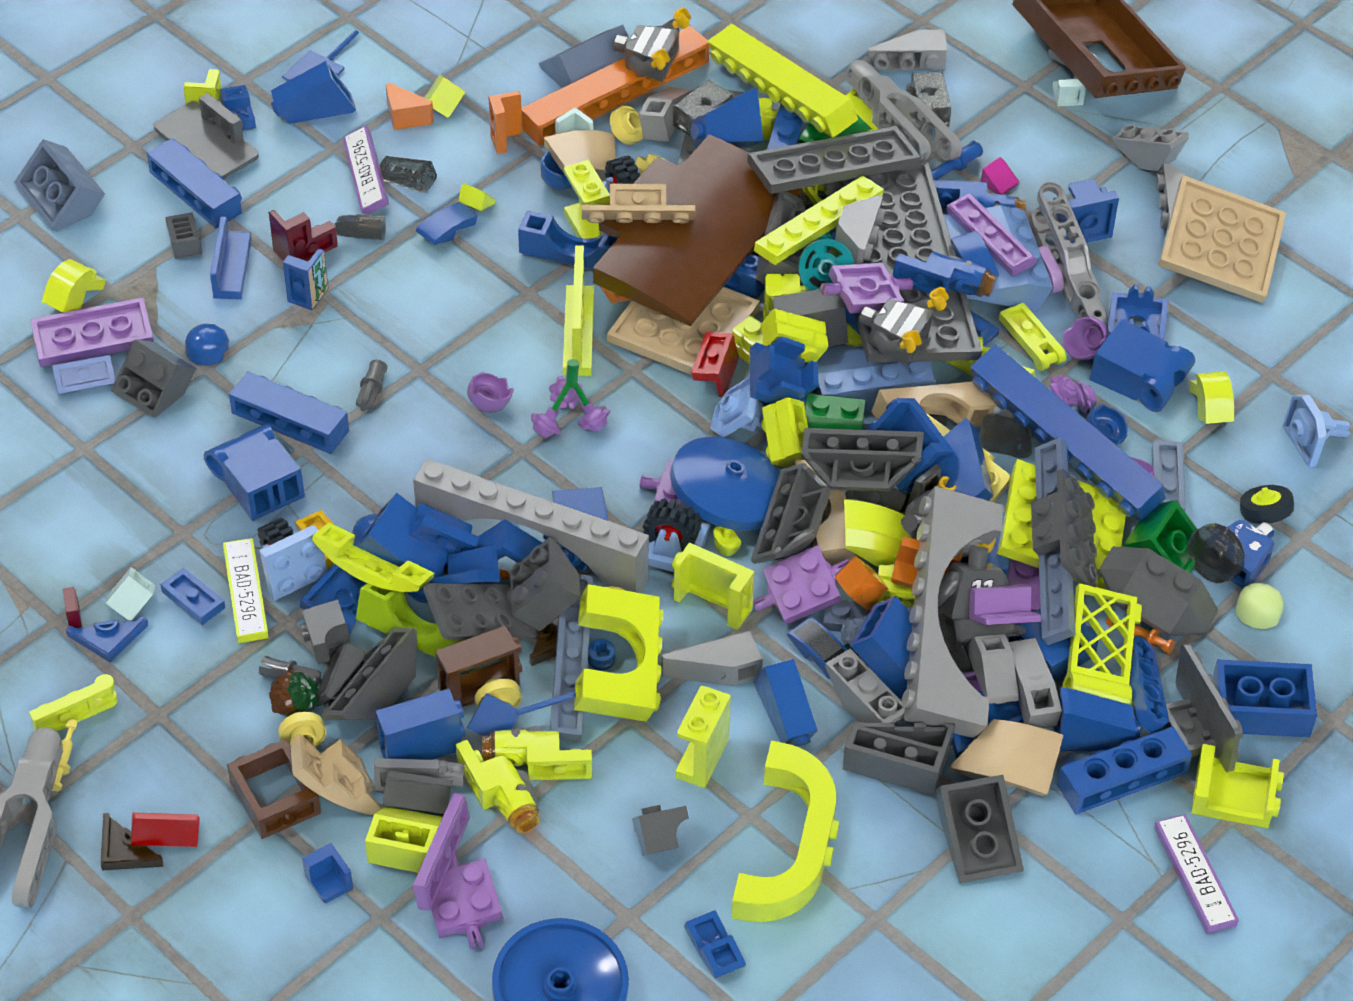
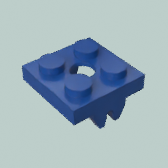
[1108,284,1169,340]

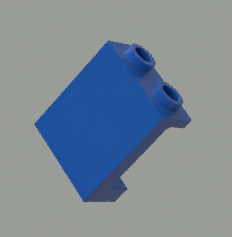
[868,398,954,492]

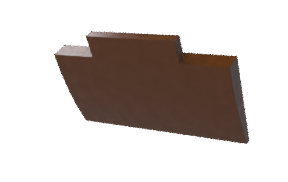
[593,134,803,326]

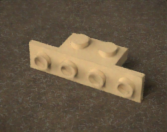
[582,184,695,223]

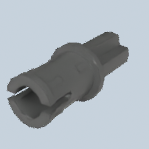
[356,359,388,411]
[259,656,322,687]

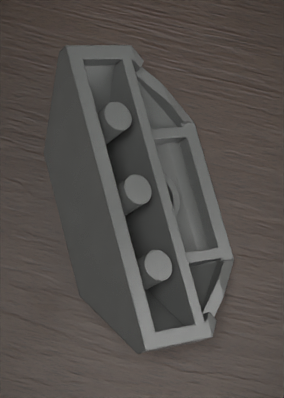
[801,428,924,492]
[751,463,831,564]
[1098,546,1218,637]
[322,628,417,721]

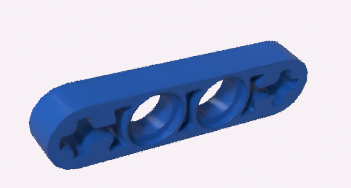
[1130,636,1169,733]

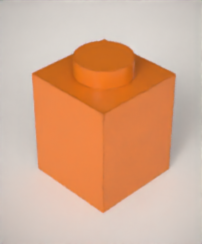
[834,555,889,611]

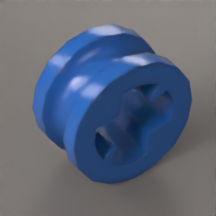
[588,639,616,670]

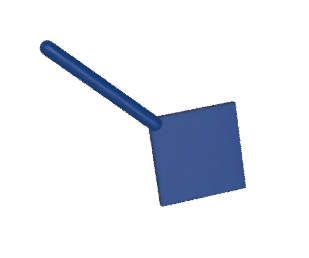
[467,692,576,743]

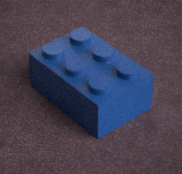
[1213,659,1317,737]

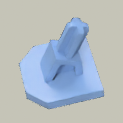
[710,376,763,437]
[1283,395,1351,467]

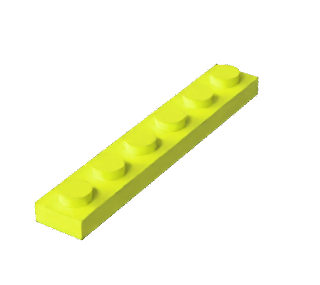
[754,176,884,265]

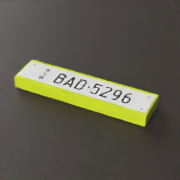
[223,538,269,643]

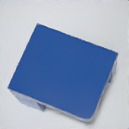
[302,843,353,903]

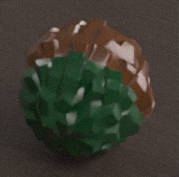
[269,669,319,717]

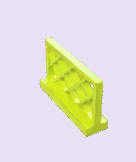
[563,246,594,376]

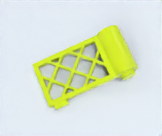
[1062,583,1142,707]

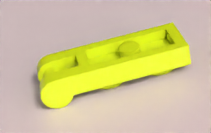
[999,302,1067,372]
[29,674,118,732]

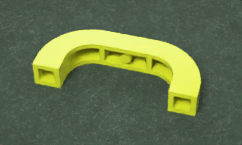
[731,741,840,922]

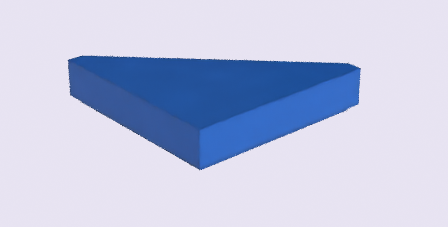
[66,616,148,662]

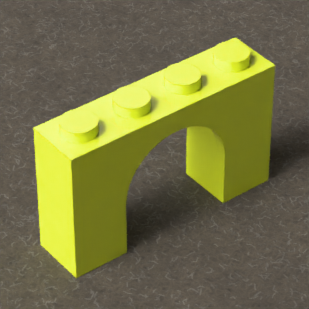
[574,584,663,722]

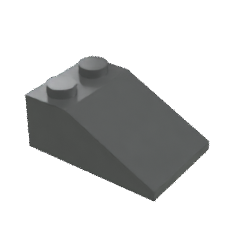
[935,775,1024,883]

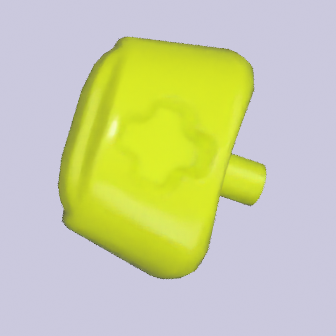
[713,526,741,556]

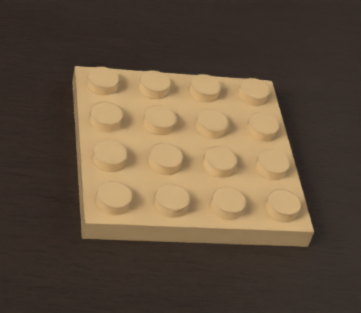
[1158,175,1286,303]
[607,287,760,375]

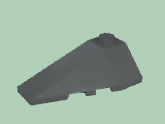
[756,191,822,286]

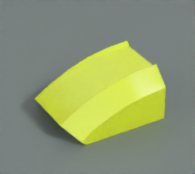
[844,499,911,568]

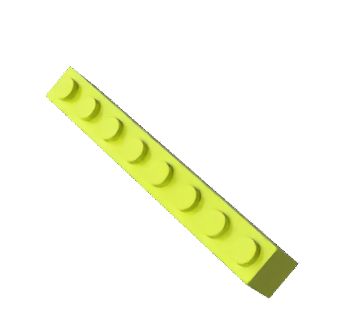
[707,24,858,138]

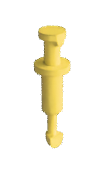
[52,719,77,791]

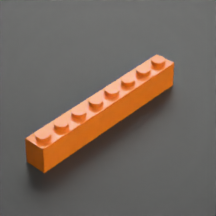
[522,26,710,146]

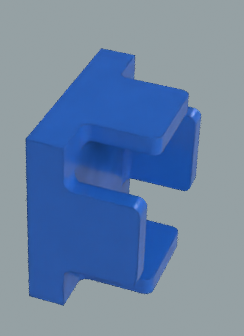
[1053,179,1119,243]
[750,337,818,406]

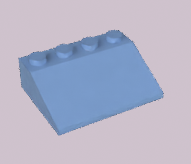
[944,205,1053,311]
[805,344,936,412]

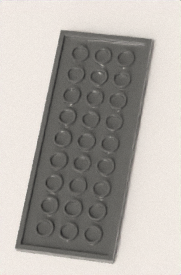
[823,161,982,363]

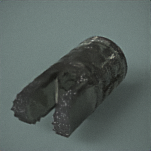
[334,214,386,240]

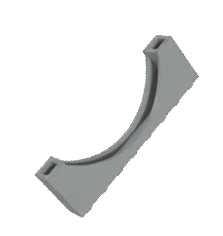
[413,459,649,593]
[902,486,1003,738]

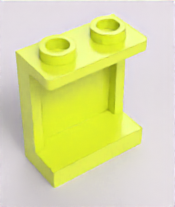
[564,160,610,239]
[671,543,755,630]
[675,686,731,788]
[1191,744,1284,828]

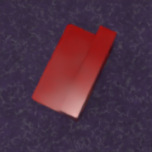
[691,332,739,397]
[131,812,200,847]

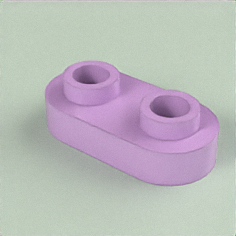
[1038,245,1064,294]

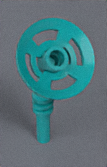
[798,230,854,291]

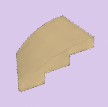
[544,130,616,182]
[949,719,1063,797]
[290,734,384,815]

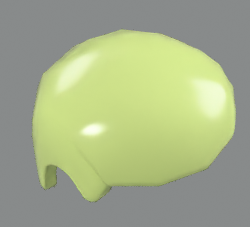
[1235,583,1284,629]

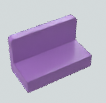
[969,585,1041,625]

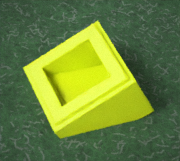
[458,183,496,211]

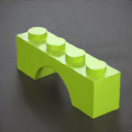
[355,583,464,657]

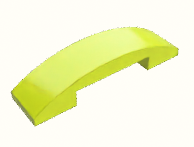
[312,523,434,592]

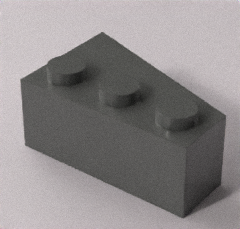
[842,722,955,795]

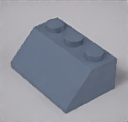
[538,24,629,88]
[14,139,105,231]

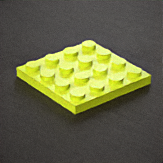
[997,459,1126,590]

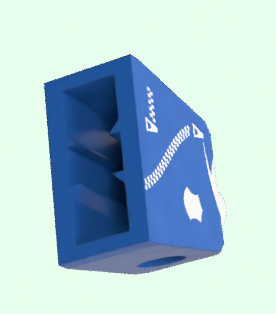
[1201,520,1274,589]

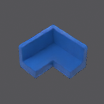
[475,519,542,563]

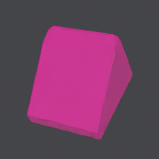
[981,157,1019,195]

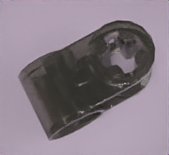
[979,413,1034,459]

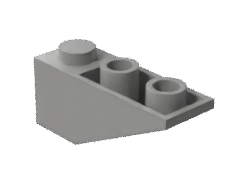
[867,29,947,70]
[639,87,695,142]
[661,631,763,686]
[1009,638,1062,728]

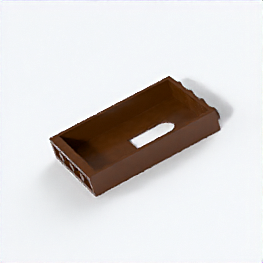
[1012,0,1186,98]

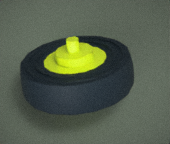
[1240,485,1294,524]

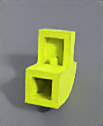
[41,259,106,313]
[1189,371,1235,424]

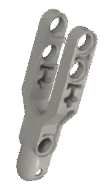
[846,60,962,161]
[1029,182,1108,328]
[0,727,63,908]

